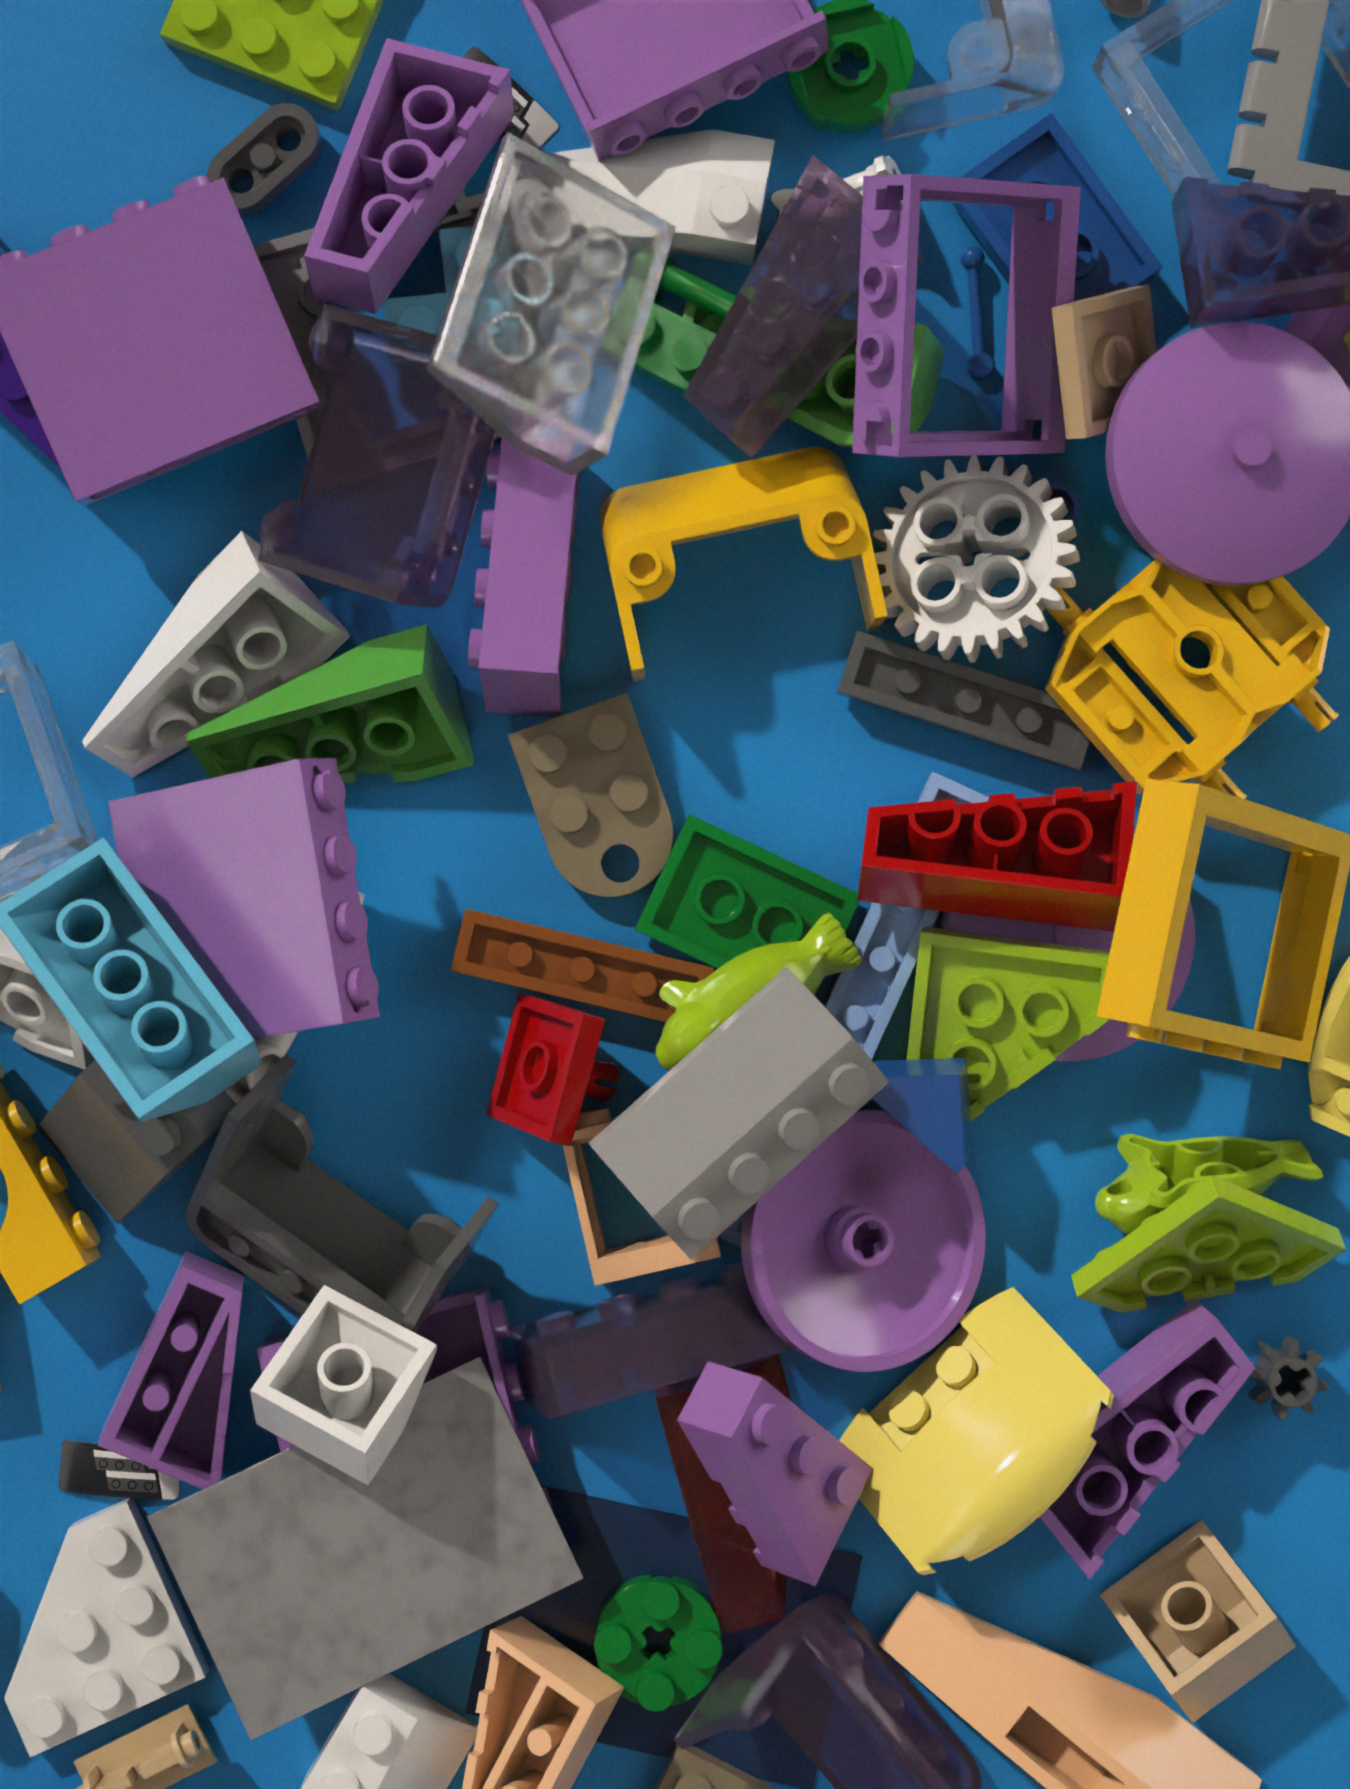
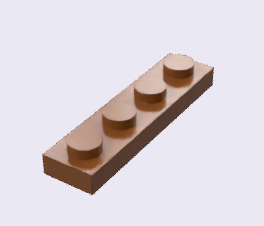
[450,908,714,1022]

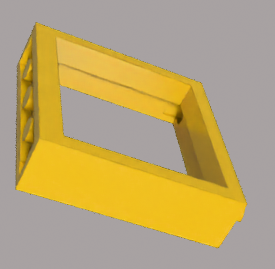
[1097,779,1350,1070]

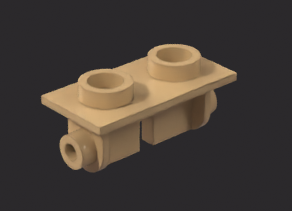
[73,1703,217,1789]

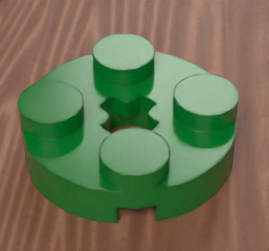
[786,0,914,133]
[594,1574,723,1712]

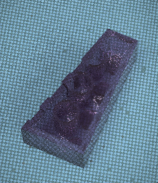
[683,155,925,458]
[1171,177,1350,329]

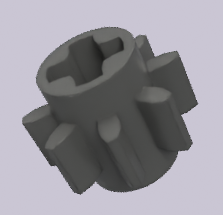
[1248,1335,1329,1420]

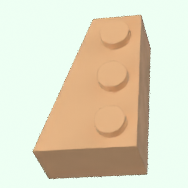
[462,1616,625,1789]

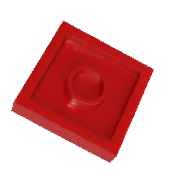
[486,992,619,1146]

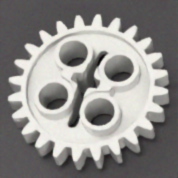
[873,455,1080,663]

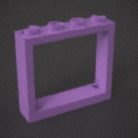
[852,174,1081,457]

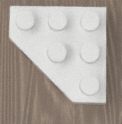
[4,1498,210,1757]

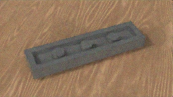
[836,631,1090,772]

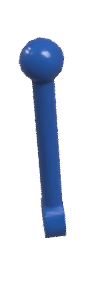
[960,246,993,380]

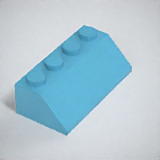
[0,837,262,1123]

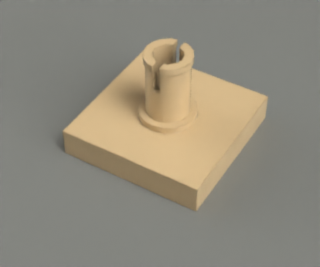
[1051,285,1156,439]

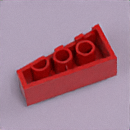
[857,781,1137,932]

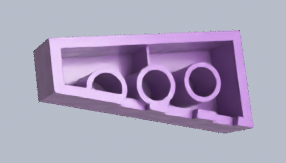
[304,38,514,314]

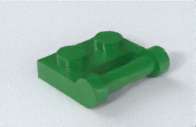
[599,249,764,407]

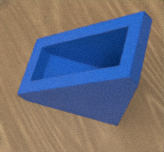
[872,1058,972,1174]

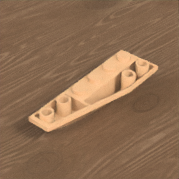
[878,1591,1262,1789]

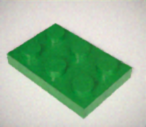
[634,814,860,996]

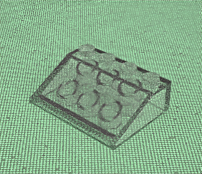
[427,132,676,476]

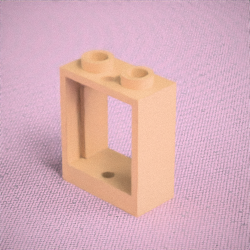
[563,1101,721,1286]

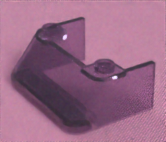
[673,1594,981,1789]

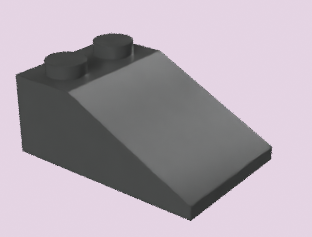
[37,1060,237,1224]

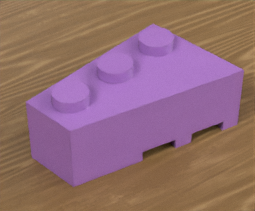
[97,1251,244,1489]
[677,1361,873,1586]

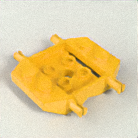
[1045,559,1339,799]

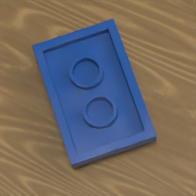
[952,113,1163,301]

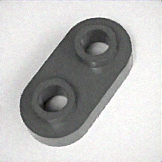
[207,103,322,216]

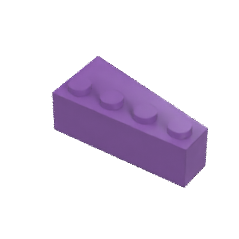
[468,427,581,718]
[1040,1298,1255,1580]

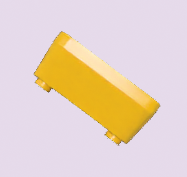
[599,447,888,682]

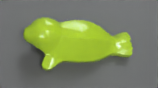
[656,913,862,1071]
[1095,1134,1324,1234]

